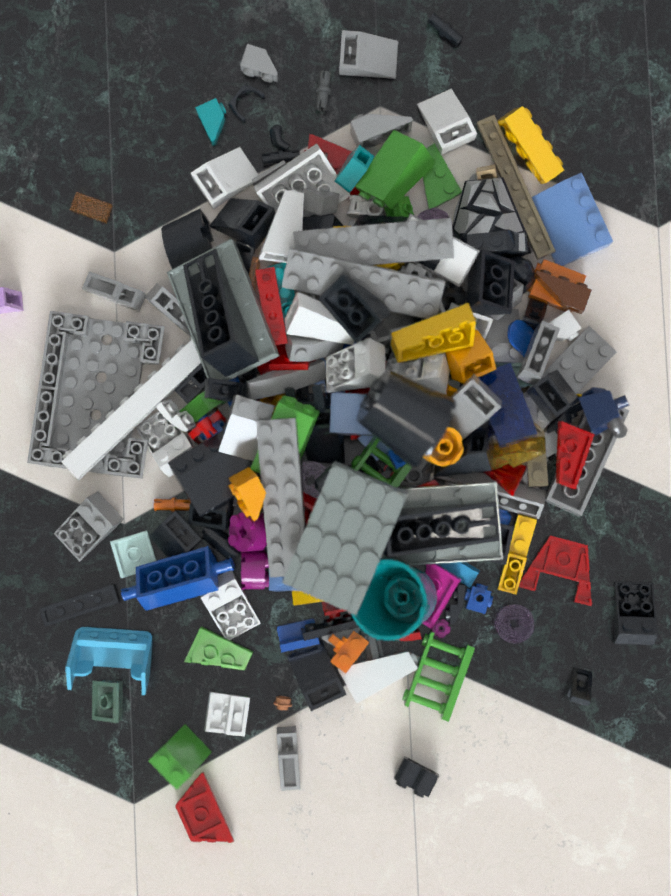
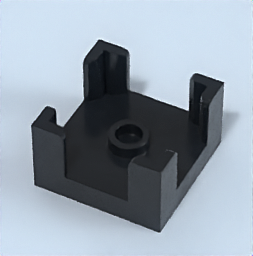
[285,378,336,409]

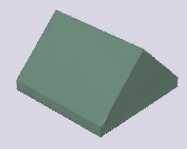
[92,680,123,723]

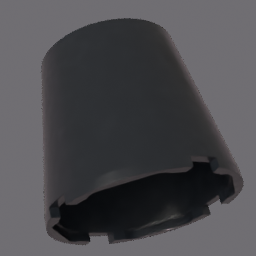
[356,370,456,468]

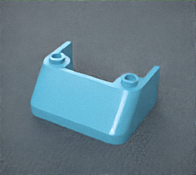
[66,627,152,695]

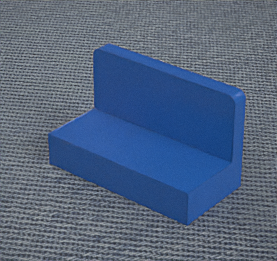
[277,618,319,652]

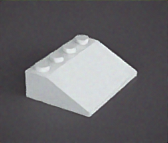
[253,144,351,217]

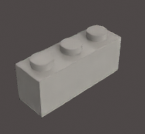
[516,320,560,385]

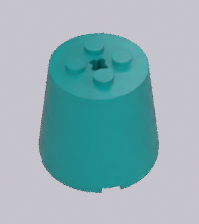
[351,560,437,640]

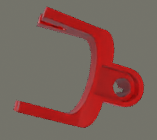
[188,408,227,445]

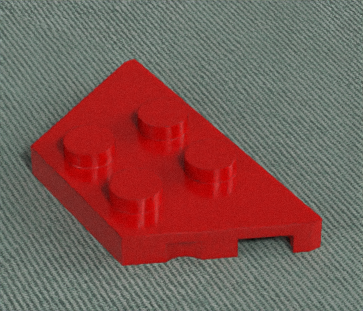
[175,771,234,843]

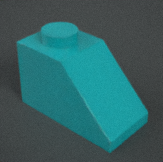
[195,98,226,146]

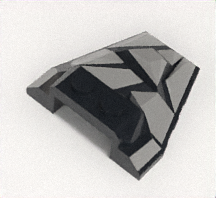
[452,177,528,254]

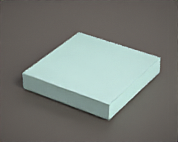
[110,530,157,578]

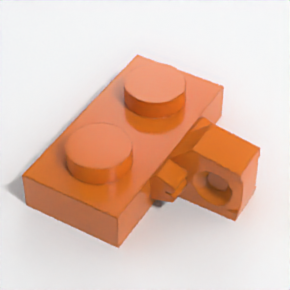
[328,631,369,674]

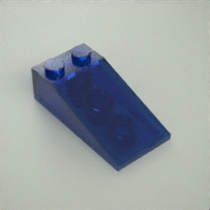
[478,363,537,448]

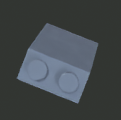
[330,393,374,436]

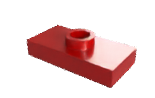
[269,353,311,370]

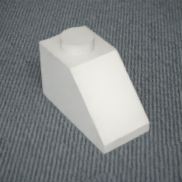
[549,310,582,342]

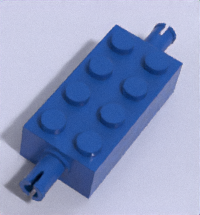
[121,546,235,611]

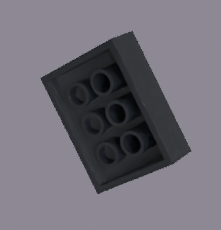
[168,431,261,517]

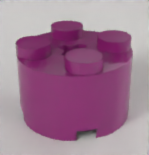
[228,512,267,552]
[241,550,269,590]

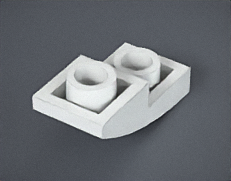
[156,399,196,432]

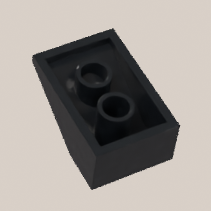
[318,274,392,344]

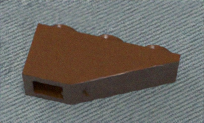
[534,269,592,314]

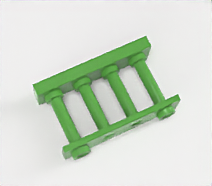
[351,436,412,488]
[402,631,475,722]

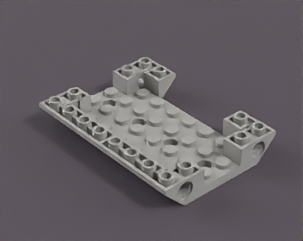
[27,311,165,479]

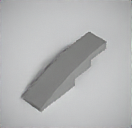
[247,359,326,400]

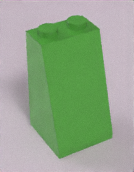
[355,130,436,210]
[250,396,320,474]
[149,724,212,790]

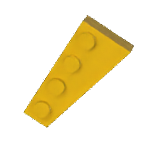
[497,106,564,184]
[391,303,476,363]

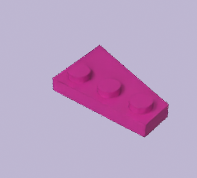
[422,564,461,629]

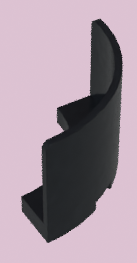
[161,209,214,269]

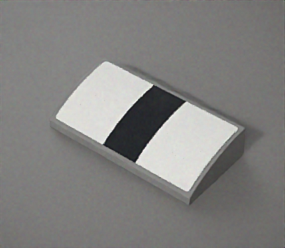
[406,214,480,287]

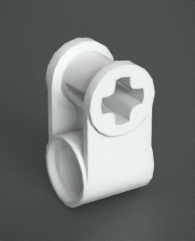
[346,195,383,218]

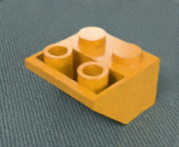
[445,330,496,384]
[228,467,266,521]

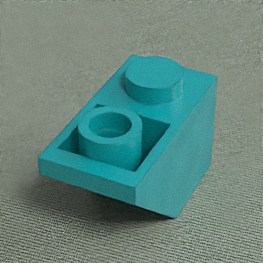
[334,145,375,193]

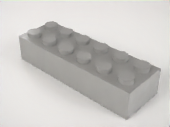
[545,408,629,516]

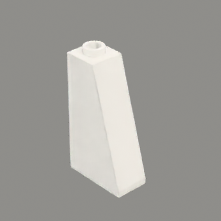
[259,190,304,263]
[285,292,354,345]
[338,651,419,703]

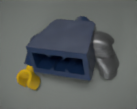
[576,387,630,438]

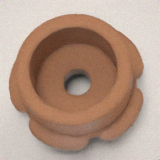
[273,696,293,710]

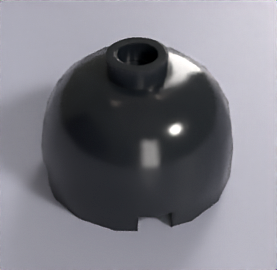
[508,256,535,295]

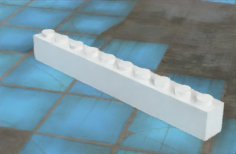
[61,337,201,481]

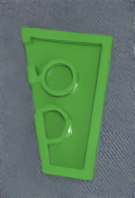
[423,143,462,212]
[184,626,253,670]

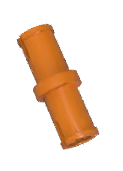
[154,497,190,512]

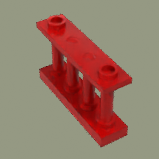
[255,267,287,347]

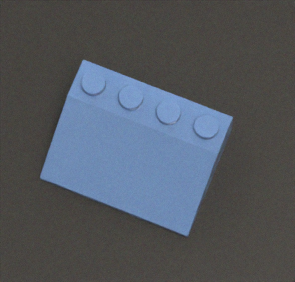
[532,173,613,266]

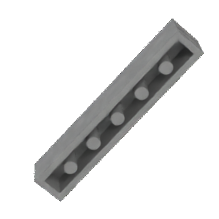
[429,464,546,519]

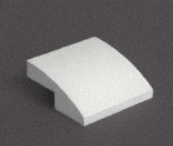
[204,692,250,736]

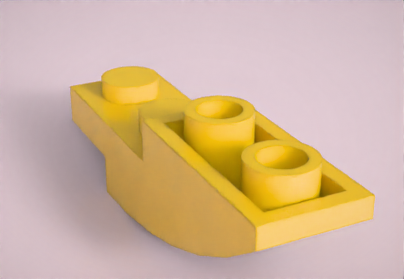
[497,514,537,594]

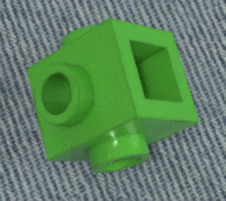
[384,196,414,217]

